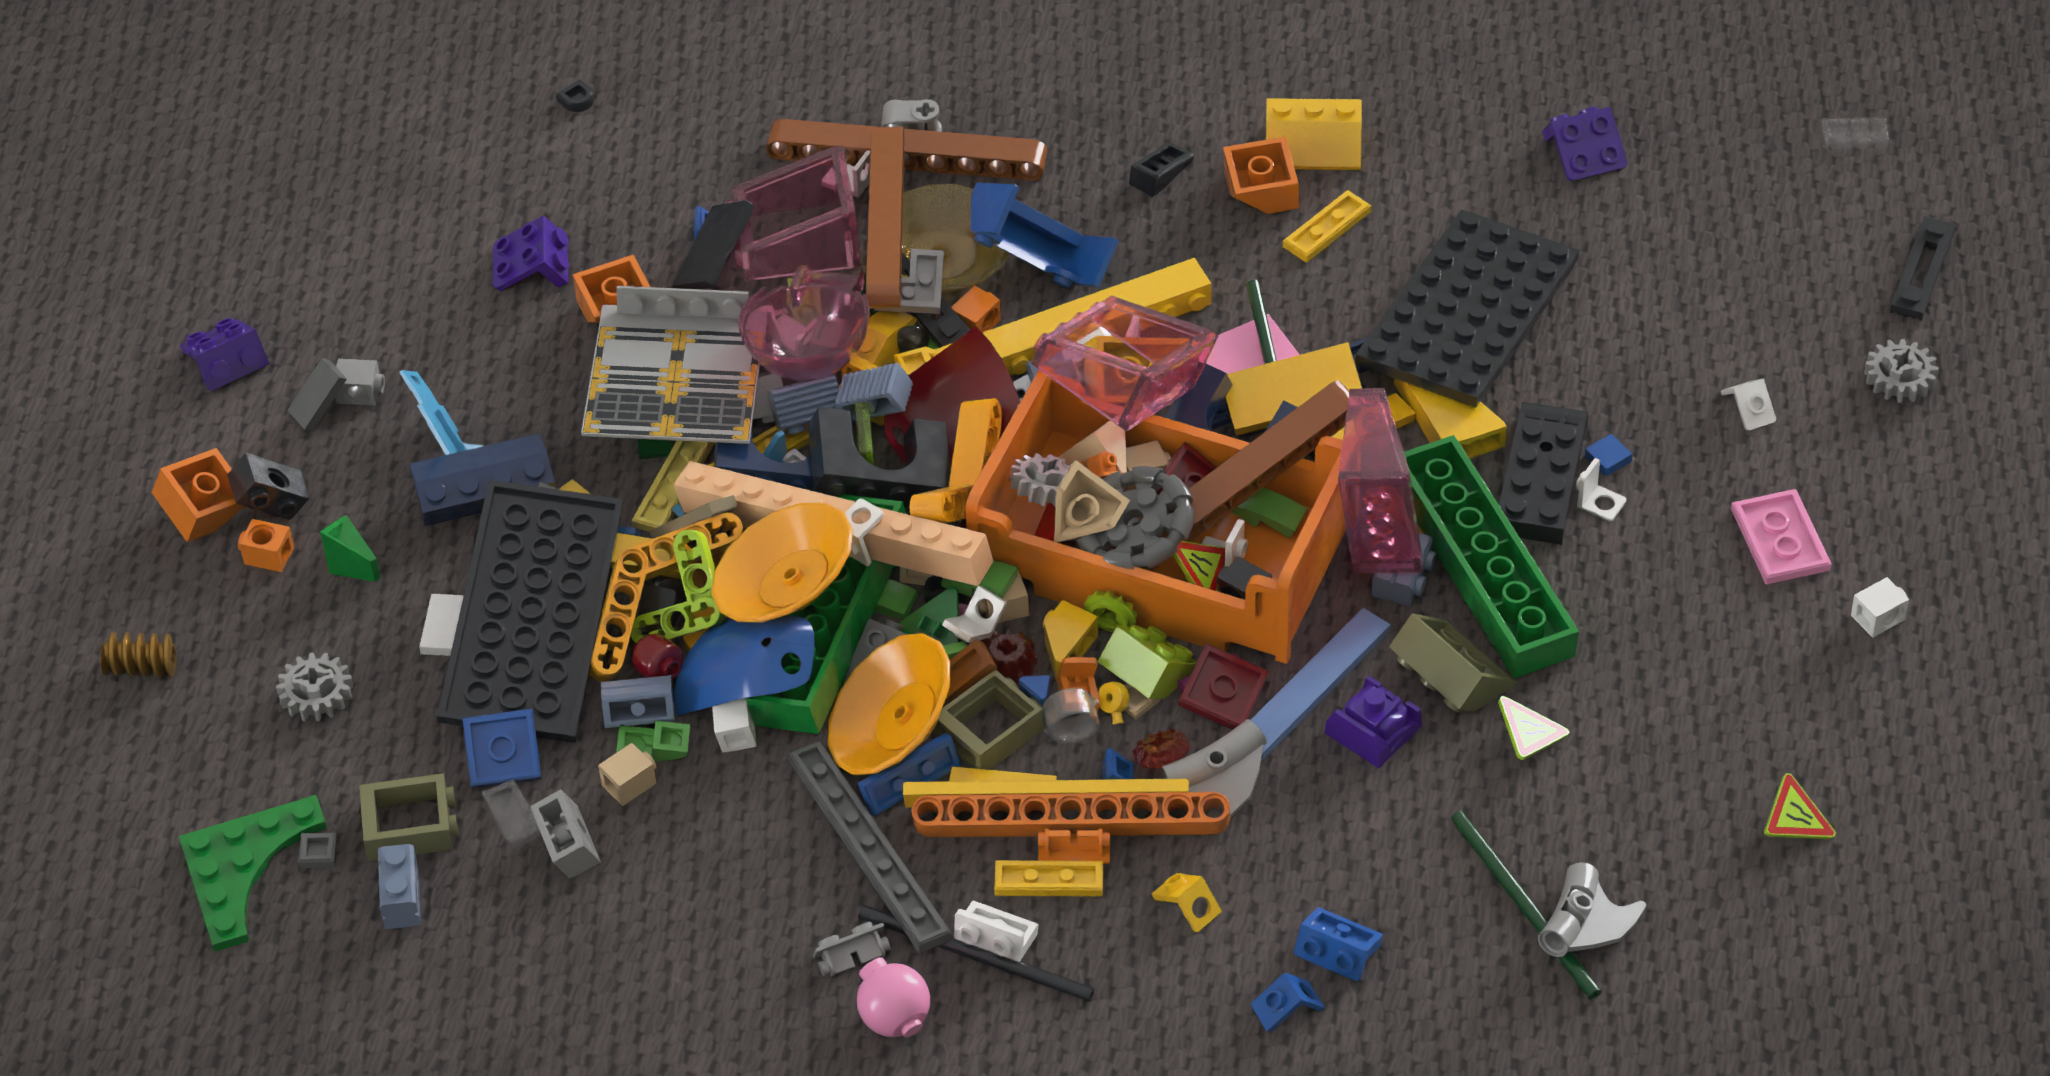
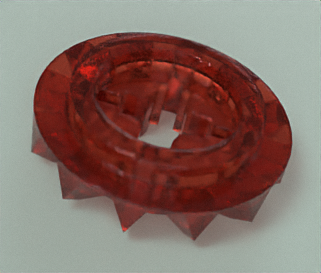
[1133,729,1189,768]

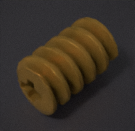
[100,632,177,677]

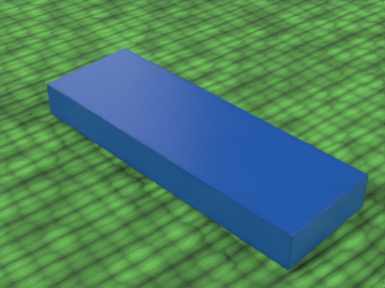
[858,733,962,816]

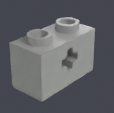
[530,789,601,878]

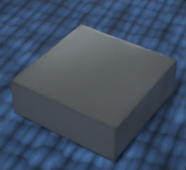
[298,833,338,868]

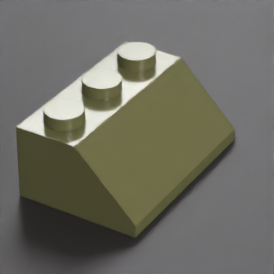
[1389,614,1517,712]

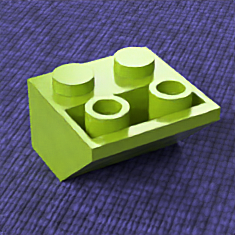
[1097,624,1197,699]

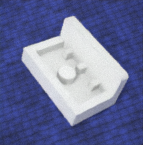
[954,901,1038,962]

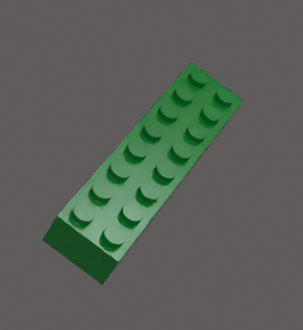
[1391,435,1579,679]
[745,494,906,734]

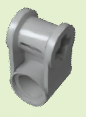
[881,99,942,132]

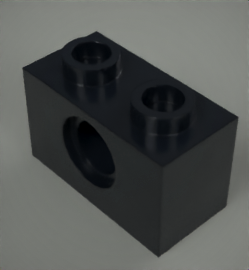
[227,453,310,520]

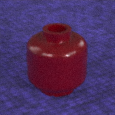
[632,634,683,680]

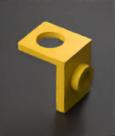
[1152,873,1222,932]

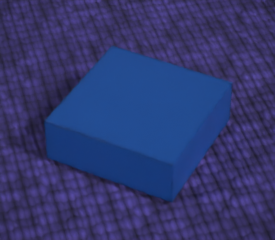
[1585,434,1633,476]

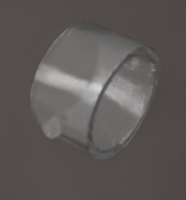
[1042,688,1100,744]

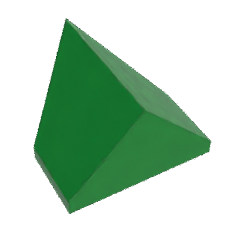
[320,515,381,582]

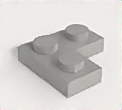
[875,249,944,314]

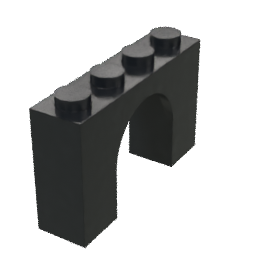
[808,407,951,503]

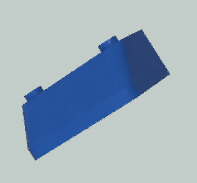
[970,183,1119,289]

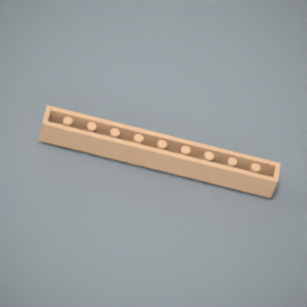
[673,461,994,586]

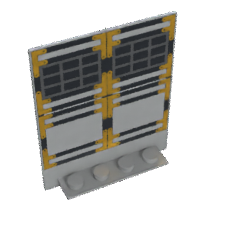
[581,286,766,444]

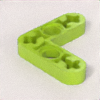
[631,530,726,643]

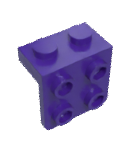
[1542,106,1627,181]
[493,215,569,291]
[180,318,270,391]

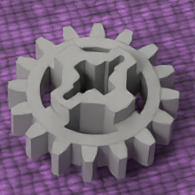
[1864,339,1938,403]
[1009,453,1071,507]
[276,653,354,721]

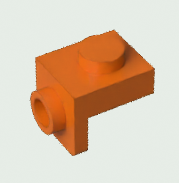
[1056,657,1100,712]

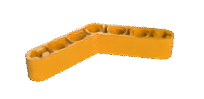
[910,398,1002,523]
[590,512,743,682]

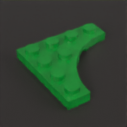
[179,795,327,952]

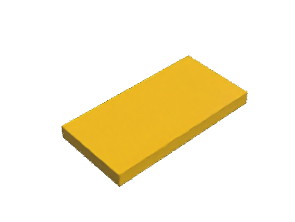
[1226,342,1365,436]

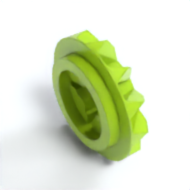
[1084,590,1138,632]

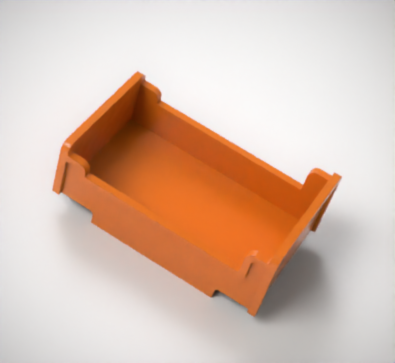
[966,364,1362,664]

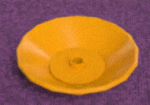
[711,503,853,623]
[827,633,950,775]

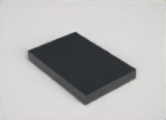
[671,200,754,289]

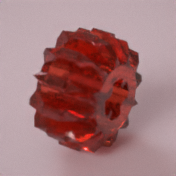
[983,628,1037,684]

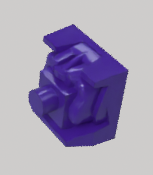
[1324,676,1422,768]

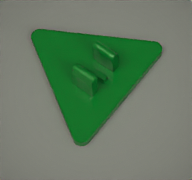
[898,586,959,646]

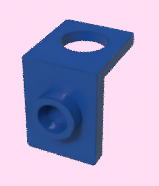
[1251,972,1325,1032]

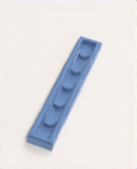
[1251,608,1391,760]

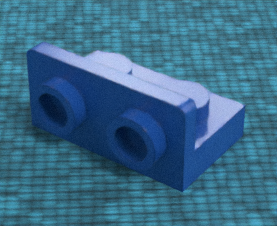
[1294,907,1383,981]

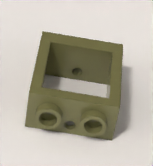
[934,670,1043,770]
[359,773,459,861]

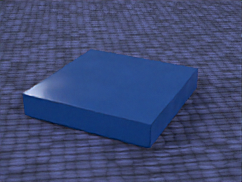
[462,709,542,788]

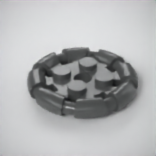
[1075,466,1195,569]

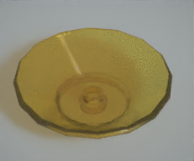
[902,184,1010,292]

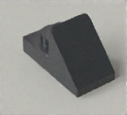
[638,575,687,635]

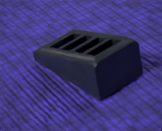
[1129,142,1194,197]

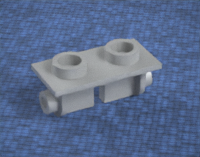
[812,922,891,977]

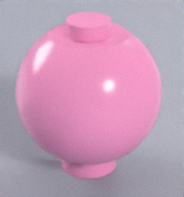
[857,958,930,1038]

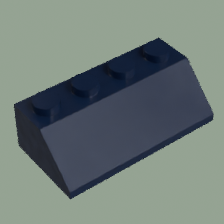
[409,433,555,526]

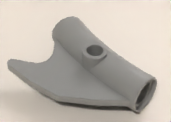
[1162,719,1267,818]
[1538,862,1646,957]

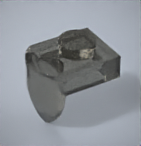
[897,312,930,353]

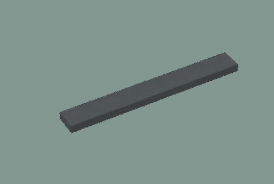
[788,741,951,953]

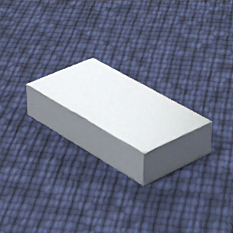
[419,594,463,656]

